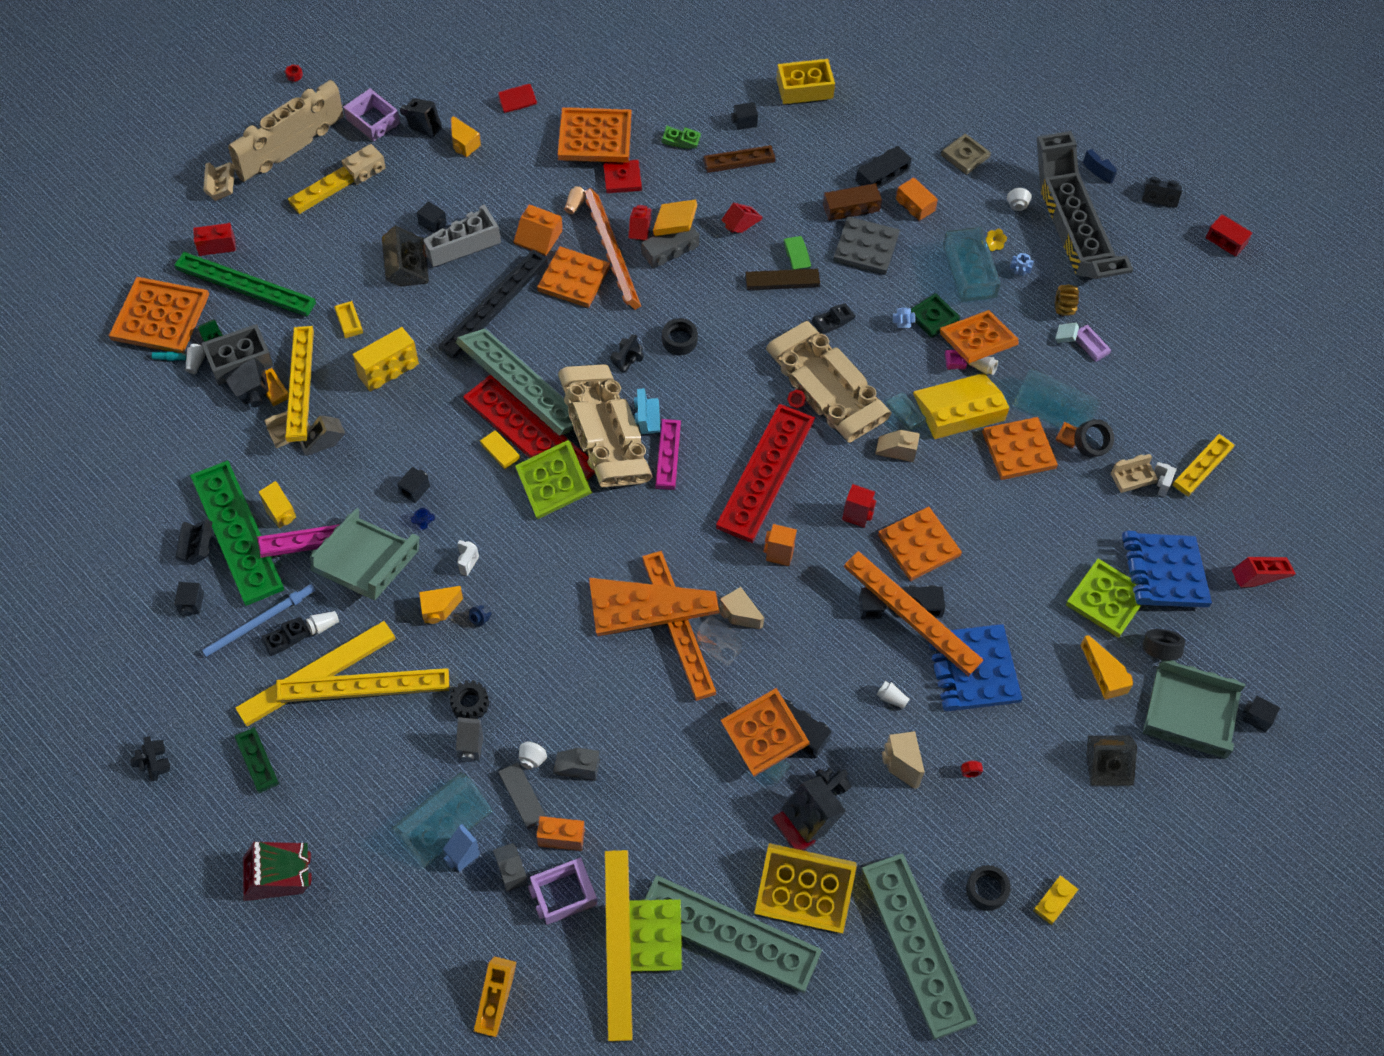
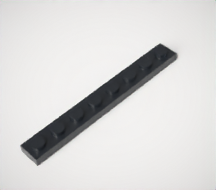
[438,250,548,359]

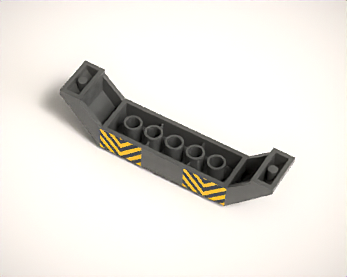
[1037,131,1133,279]

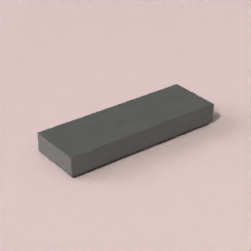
[498,762,546,829]

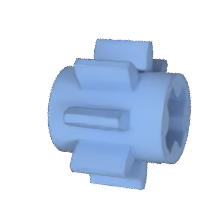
[1010,253,1034,276]
[893,308,915,328]

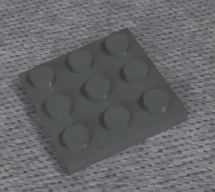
[833,216,900,275]

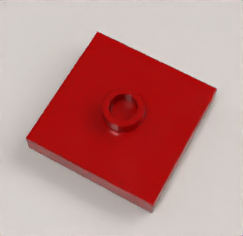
[603,160,642,193]

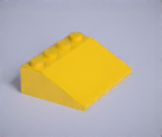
[913,373,1009,439]
[754,843,857,933]

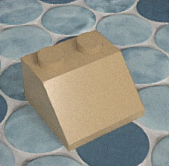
[882,731,925,789]

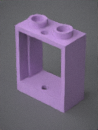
[344,89,400,141]
[528,858,597,925]

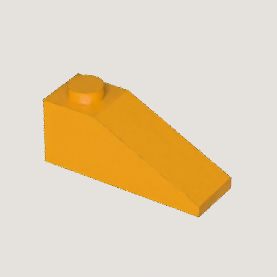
[1080,635,1133,700]
[474,956,517,1037]

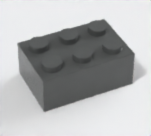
[201,324,273,385]

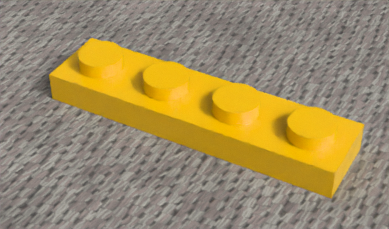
[288,166,354,214]
[1172,434,1235,497]

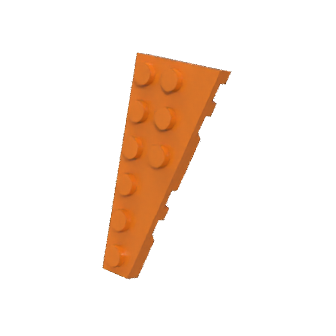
[589,578,719,636]

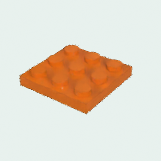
[537,246,610,308]
[940,310,1018,363]
[982,417,1058,480]
[878,506,962,581]
[721,688,810,777]

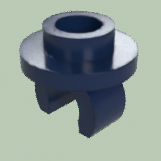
[469,605,492,627]

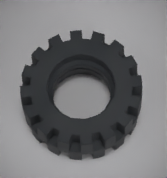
[450,680,489,719]

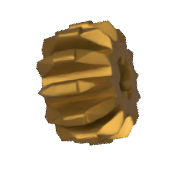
[1055,284,1079,316]

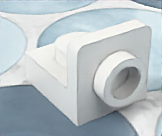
[1154,462,1176,497]
[457,540,479,576]

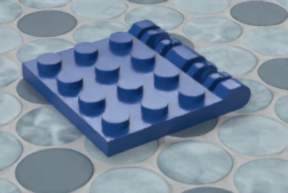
[1122,531,1212,608]
[928,624,1022,711]

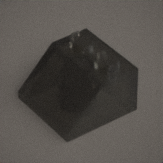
[1086,735,1137,786]

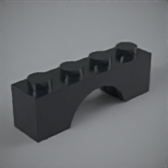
[859,585,945,619]

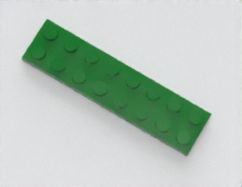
[190,460,285,606]

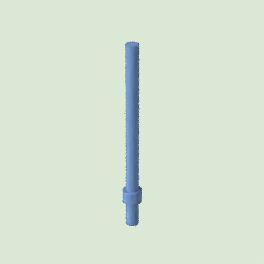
[202,584,316,657]

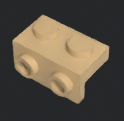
[342,144,386,185]
[203,162,234,201]
[1111,454,1158,493]

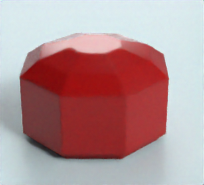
[285,64,303,82]
[787,389,807,409]
[961,760,983,778]

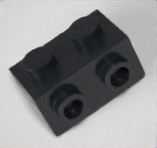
[1142,177,1182,208]
[175,519,213,565]

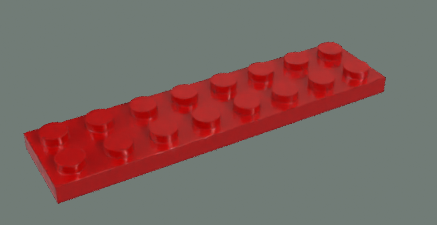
[463,375,595,480]
[716,404,815,543]

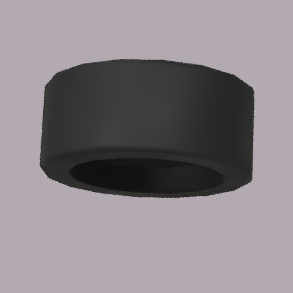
[662,318,698,355]
[1074,419,1114,457]
[1142,629,1185,660]
[966,865,1011,911]

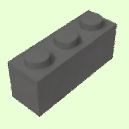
[641,225,700,268]

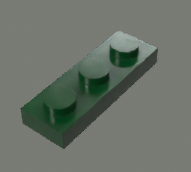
[234,727,279,794]

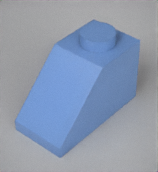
[443,824,480,872]

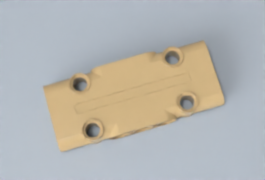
[228,80,343,182]
[766,321,891,443]
[558,365,652,487]

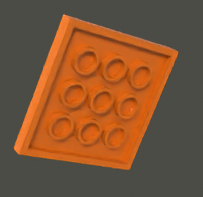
[558,107,632,162]
[109,277,209,353]

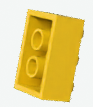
[776,59,835,104]
[352,327,419,392]

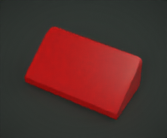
[498,84,537,113]

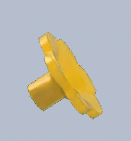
[984,229,1007,251]

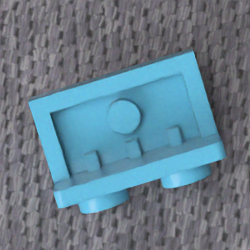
[634,388,660,434]

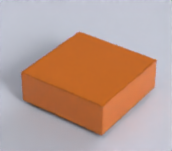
[1056,422,1077,448]

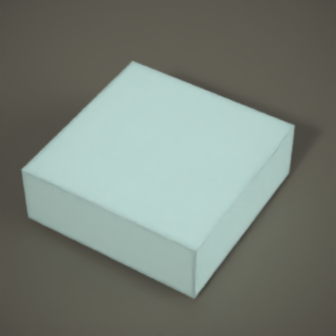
[1056,322,1079,343]

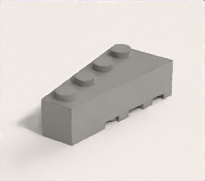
[423,204,501,267]

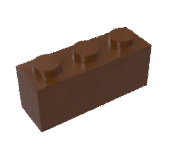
[823,183,882,221]

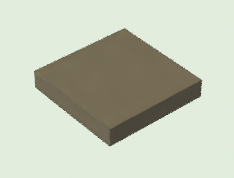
[941,133,991,175]

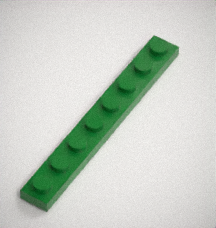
[174,252,316,317]

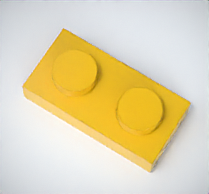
[1033,875,1079,925]

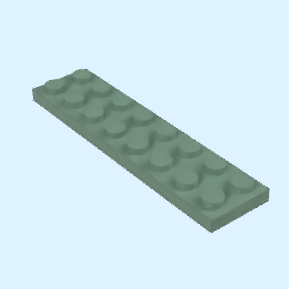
[456,329,574,436]
[861,853,977,1041]
[645,875,822,993]

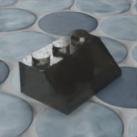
[382,225,429,287]

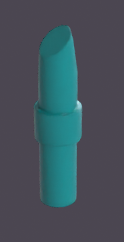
[152,352,187,361]

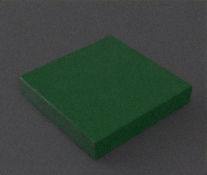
[911,293,961,338]

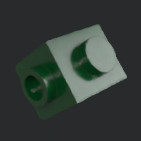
[197,319,223,342]

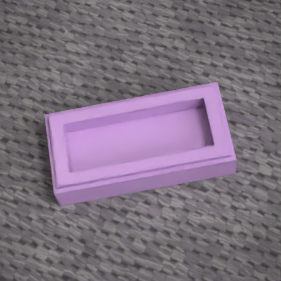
[1076,325,1111,362]

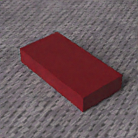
[772,811,816,851]

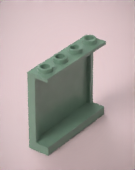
[310,508,420,600]
[1143,660,1245,759]

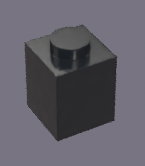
[731,102,758,130]
[416,201,447,233]
[397,467,430,503]
[174,582,204,616]
[1242,695,1280,732]

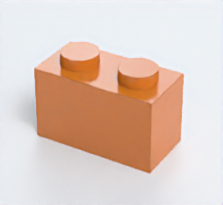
[896,177,938,221]
[764,524,797,566]
[537,816,585,851]

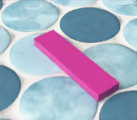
[655,419,681,490]
[257,525,339,558]

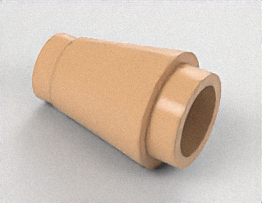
[564,186,586,214]

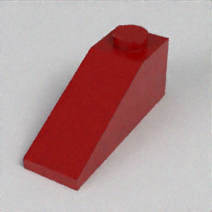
[1231,557,1296,587]

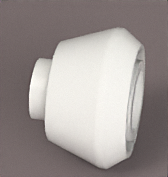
[1007,188,1032,211]
[519,742,547,770]

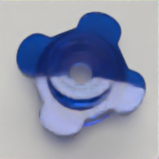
[411,508,435,530]

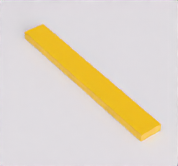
[285,326,314,442]
[235,621,396,727]
[276,668,450,703]
[605,850,633,1041]

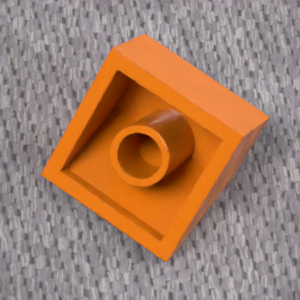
[514,204,563,256]

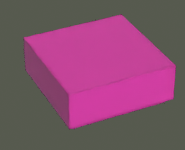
[945,350,967,369]

